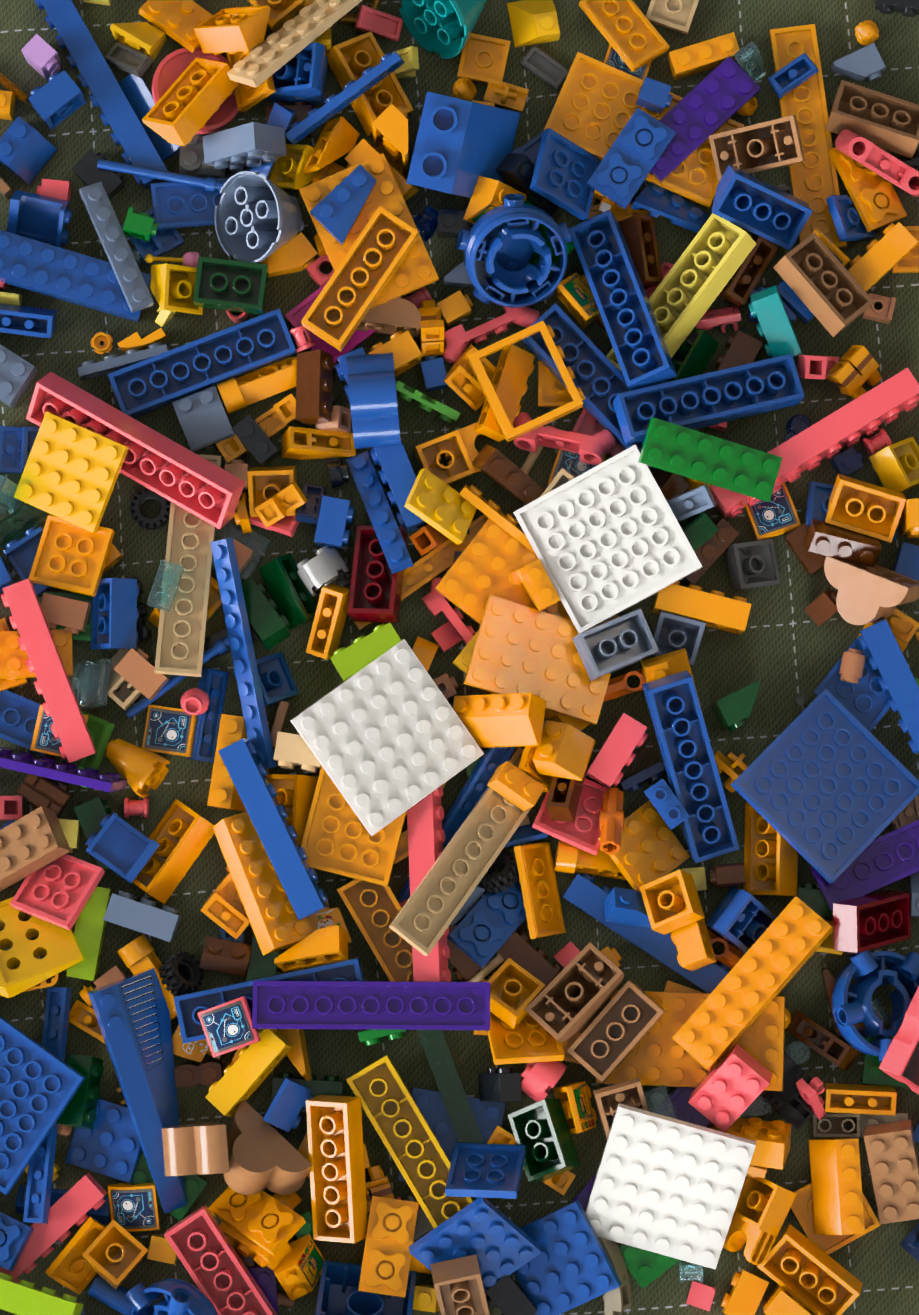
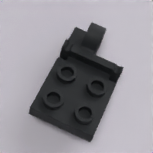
[761,1051,814,1131]

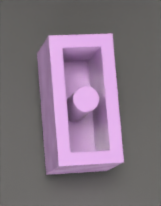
[21,34,62,80]

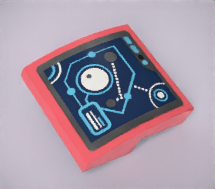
[197,996,261,1058]

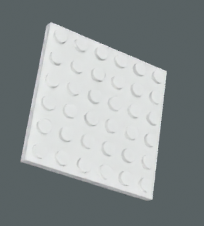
[513,444,703,634]
[290,639,484,836]
[585,1103,756,1269]

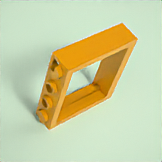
[468,320,585,443]

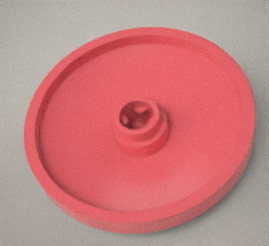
[152,47,238,134]

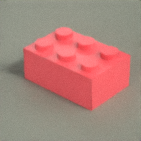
[586,713,648,788]
[688,1043,772,1133]

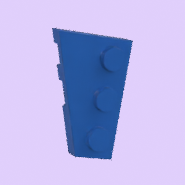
[310,164,376,246]
[631,182,709,233]

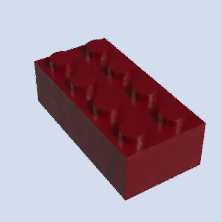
[348,525,408,623]
[832,890,911,953]

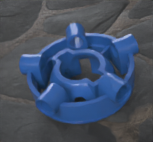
[456,194,572,308]
[832,950,919,1062]
[125,1278,218,1315]

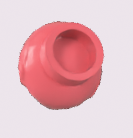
[180,688,209,715]

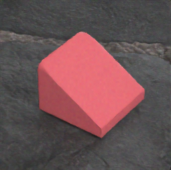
[431,622,463,653]
[554,941,580,968]
[686,1280,716,1311]

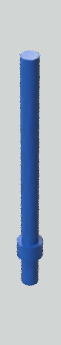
[97,159,225,192]
[125,635,230,719]

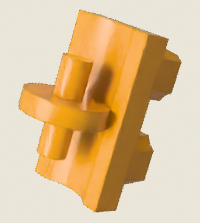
[483,78,529,112]
[714,751,748,793]

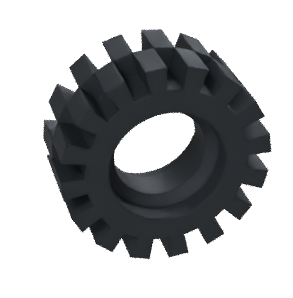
[130,488,171,530]
[480,850,519,894]
[159,951,204,996]

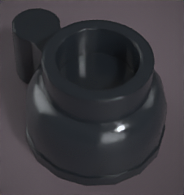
[326,458,350,489]

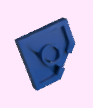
[826,195,875,241]

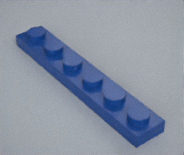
[285,52,405,145]
[346,451,414,574]

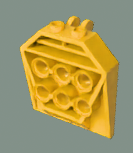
[0,897,84,998]

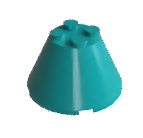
[399,0,487,59]

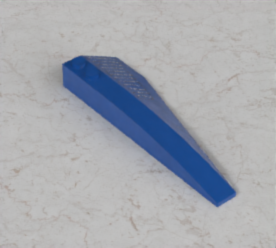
[88,968,187,1213]

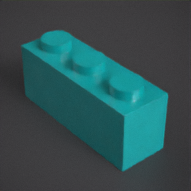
[748,285,802,358]

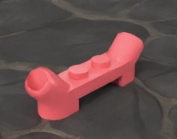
[835,129,919,197]
[442,306,541,364]
[513,412,616,465]
[421,578,476,645]

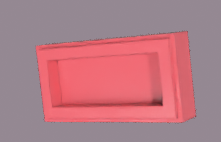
[354,5,403,42]

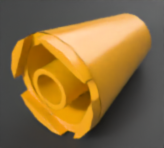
[105,738,170,798]

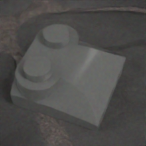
[179,133,226,178]
[726,539,781,591]

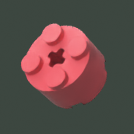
[521,1061,567,1102]

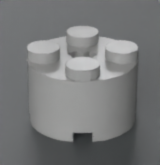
[297,545,351,597]

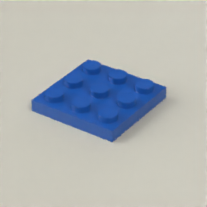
[530,128,601,221]
[813,638,891,732]
[65,1098,142,1183]
[445,1143,526,1199]

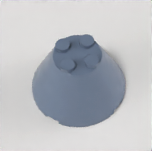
[214,171,304,263]

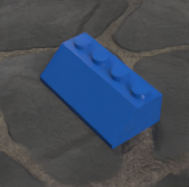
[711,165,813,250]

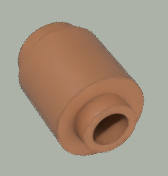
[839,648,866,684]

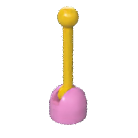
[145,252,199,268]

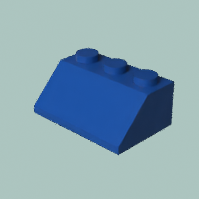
[91,578,139,650]

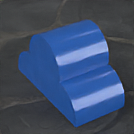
[262,42,328,106]
[347,352,401,449]
[706,887,777,954]

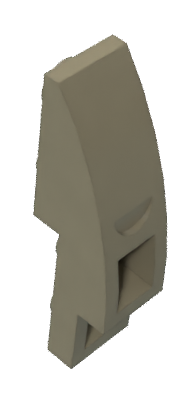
[813,1113,909,1137]
[598,1237,631,1315]

